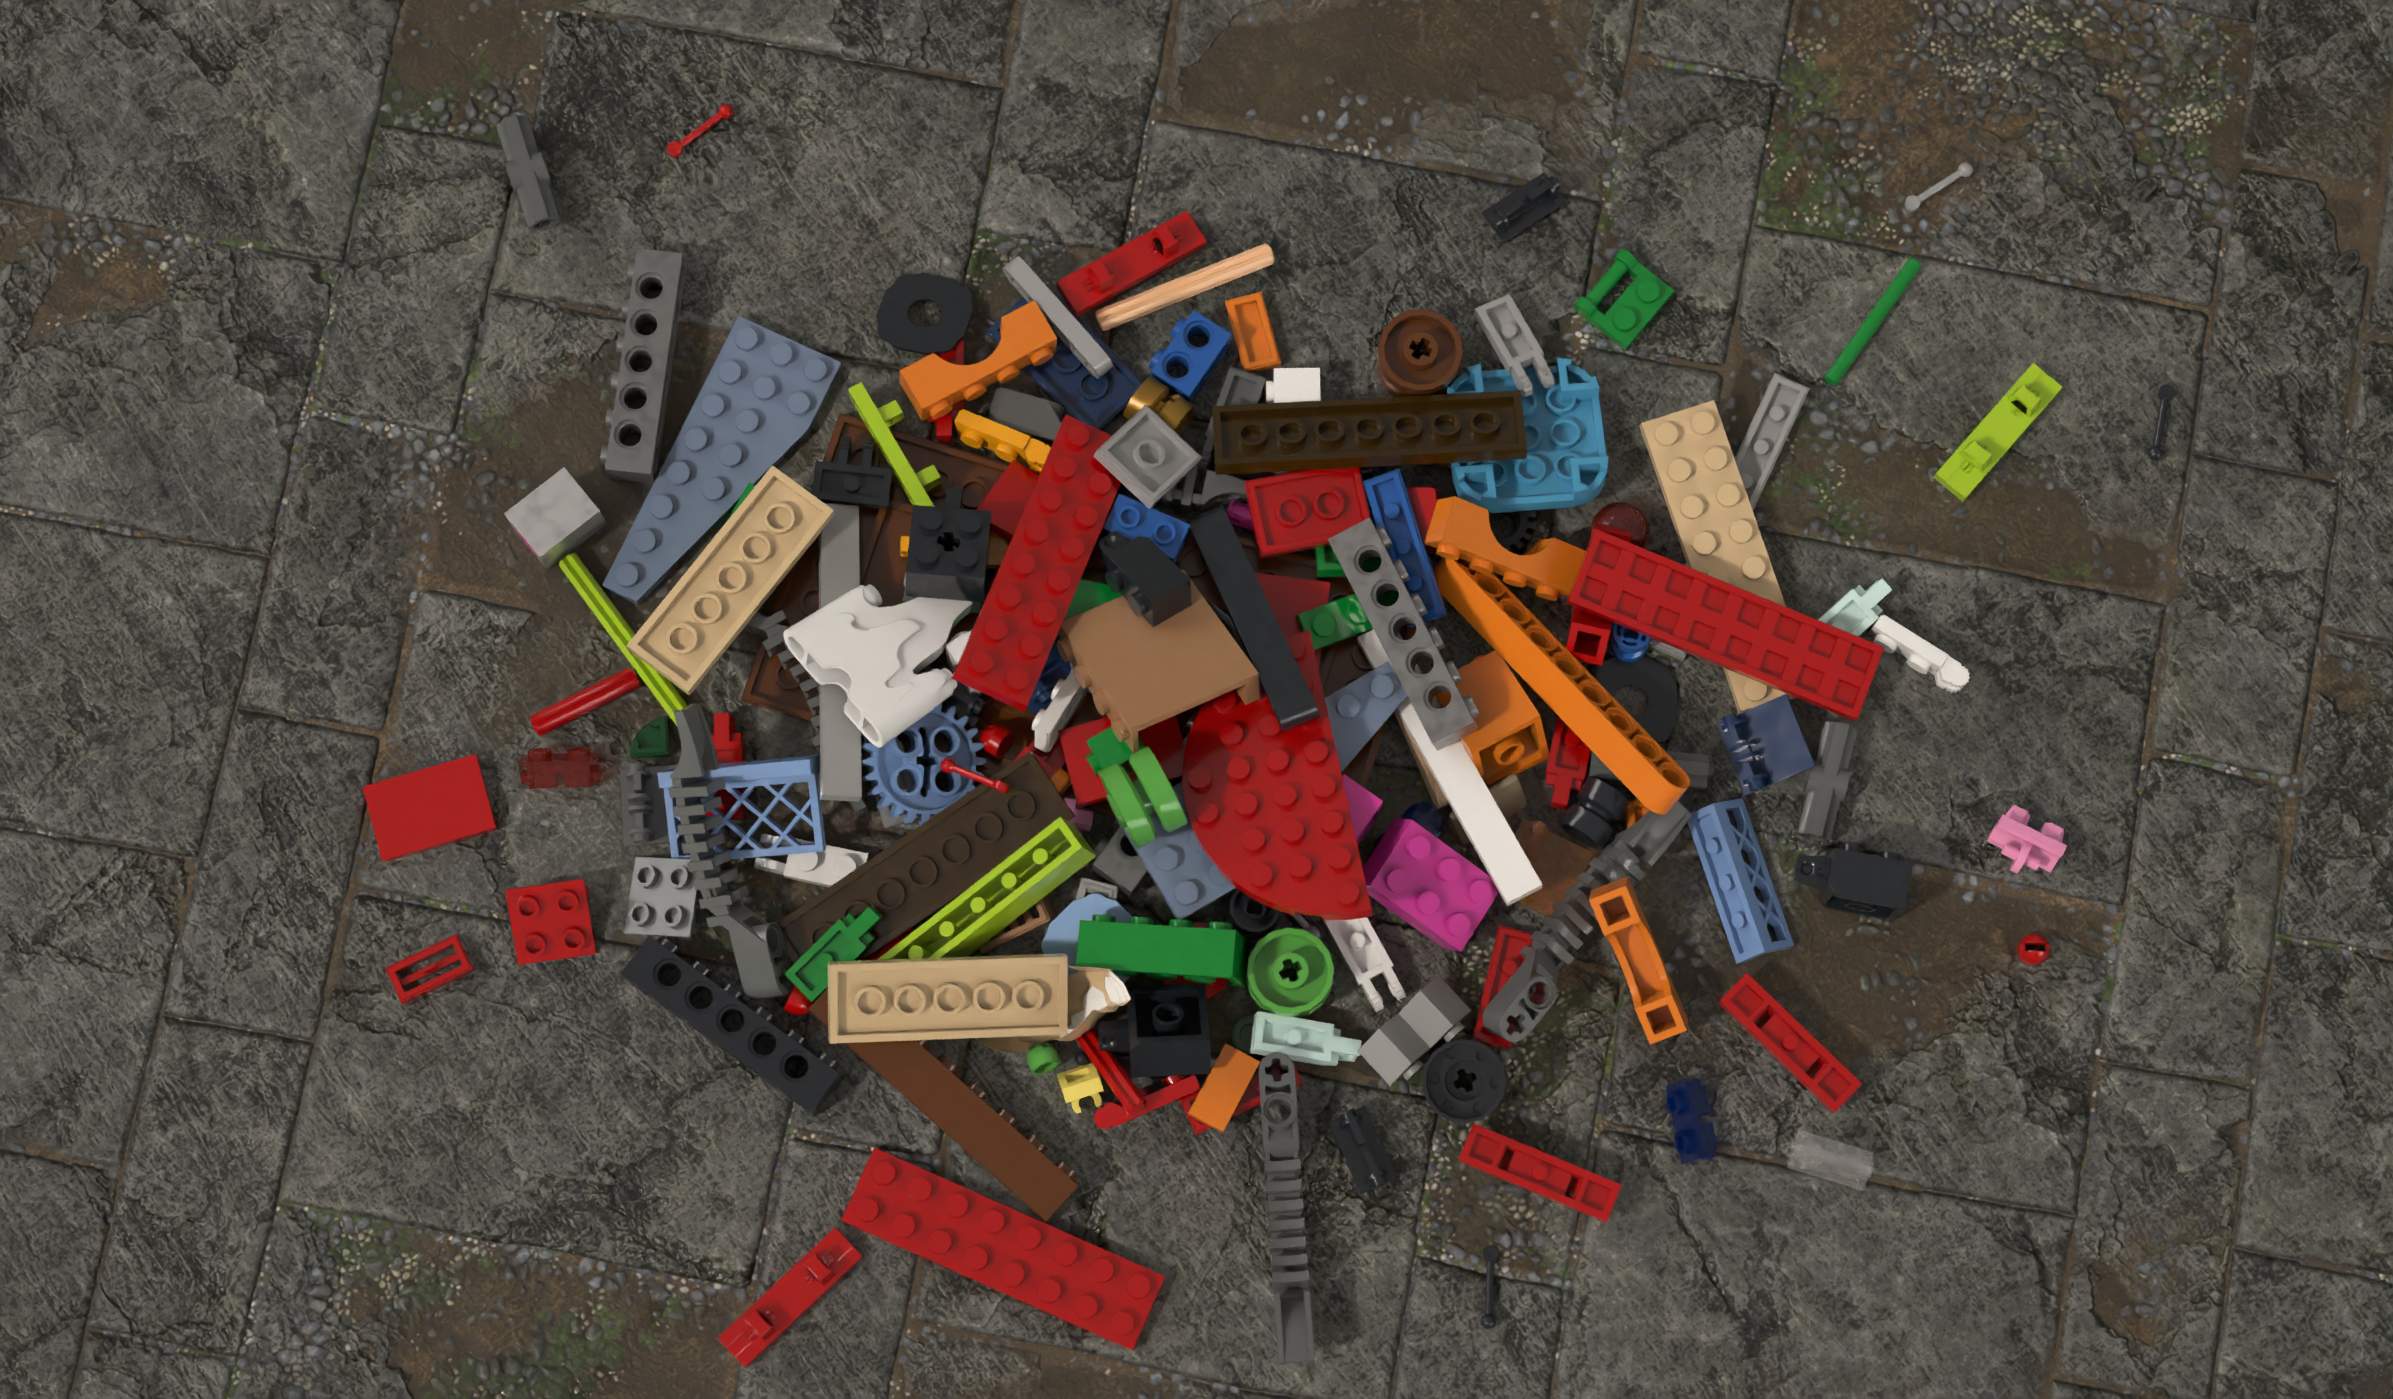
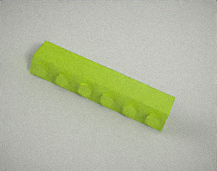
[877,816,1096,960]

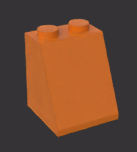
[1435,650,1549,789]

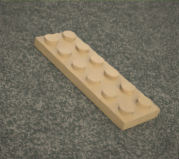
[626,465,835,696]
[828,953,1068,1044]

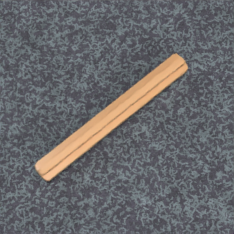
[1095,243,1275,331]

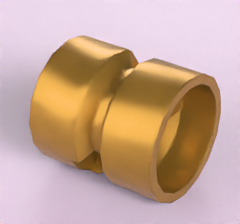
[1123,376,1196,435]

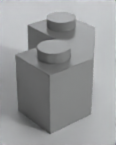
[1358,976,1472,1086]

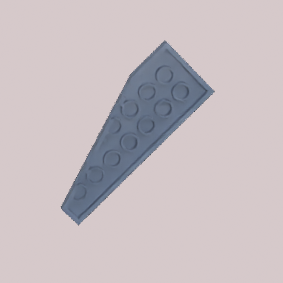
[602,316,843,605]

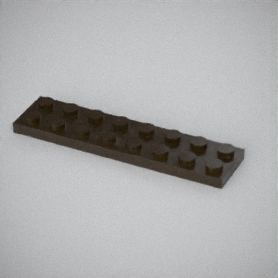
[1212,390,1527,475]
[777,751,1076,964]

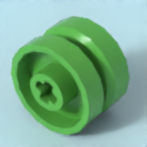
[1098,746,1188,849]
[1246,928,1334,1019]

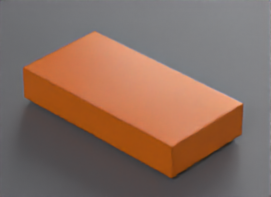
[1225,291,1281,373]
[1188,1043,1260,1133]

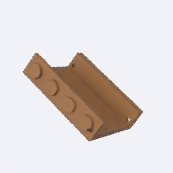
[1056,570,1260,753]

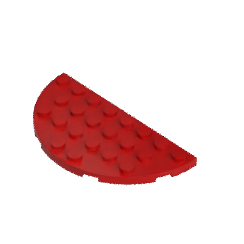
[1182,630,1373,920]

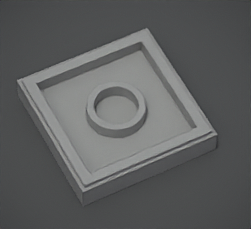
[1093,405,1202,509]

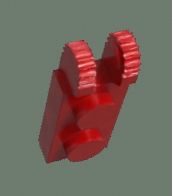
[1093,1074,1200,1130]

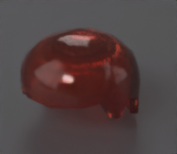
[1590,502,1650,548]

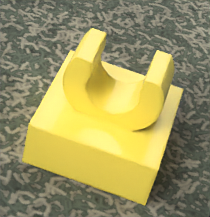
[1056,1063,1104,1113]

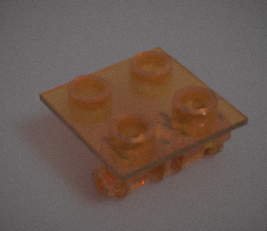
[1515,818,1593,916]

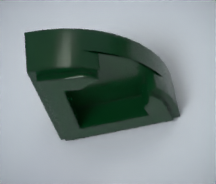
[630,716,670,759]

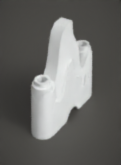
[783,584,972,747]

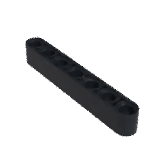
[1186,505,1320,732]

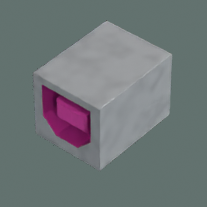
[504,467,607,570]

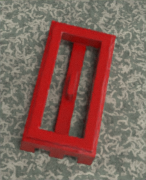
[385,934,475,1005]

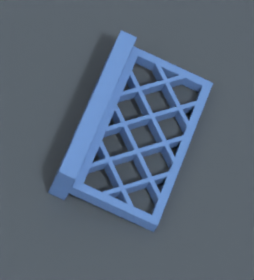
[657,755,826,859]

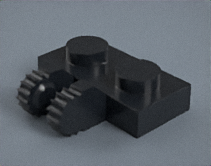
[812,436,894,510]

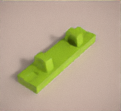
[1933,363,2063,502]
[848,382,942,507]

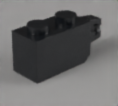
[1096,531,1192,627]

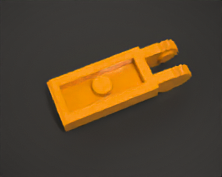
[954,409,1051,474]

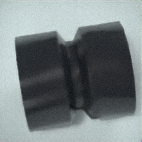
[1559,777,1631,850]
[1229,889,1280,940]

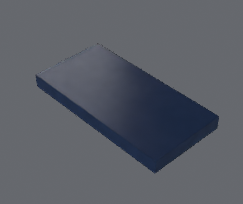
[986,280,1143,431]

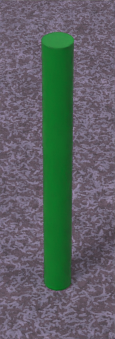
[1824,258,1922,386]

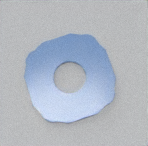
[1041,893,1132,983]

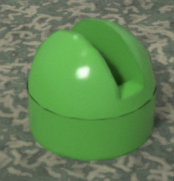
[1027,1042,1061,1075]

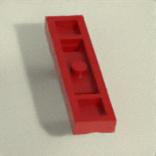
[1056,211,1207,318]
[1717,973,1862,1114]
[1458,1123,1622,1223]
[717,1227,863,1368]

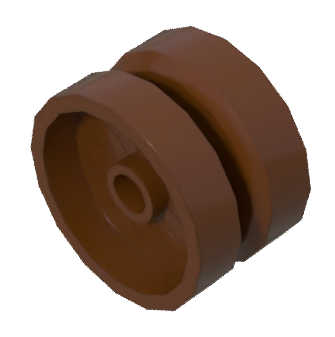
[1376,309,1463,397]

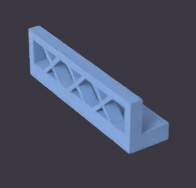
[1687,798,1794,964]

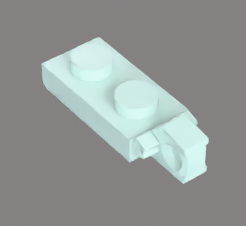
[1818,578,1892,636]
[1250,1011,1362,1066]

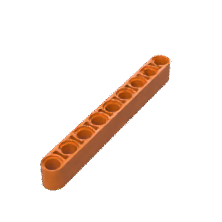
[1433,557,1690,815]

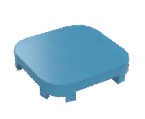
[1447,358,1609,513]

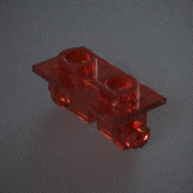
[518,747,601,789]

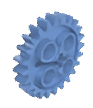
[861,704,986,825]

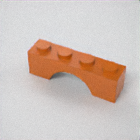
[899,300,1057,421]
[1424,496,1586,601]
[1589,876,1688,1045]

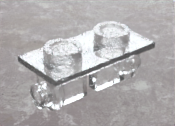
[1787,1129,1875,1191]

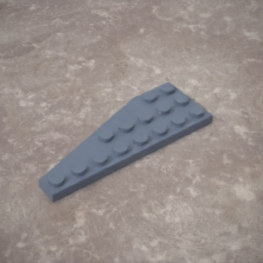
[1120,661,1407,920]

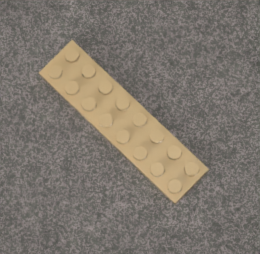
[1640,400,1796,714]

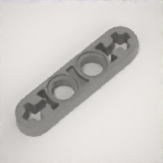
[1002,256,1113,379]

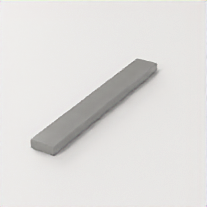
[1648,373,1810,661]
[818,503,862,802]

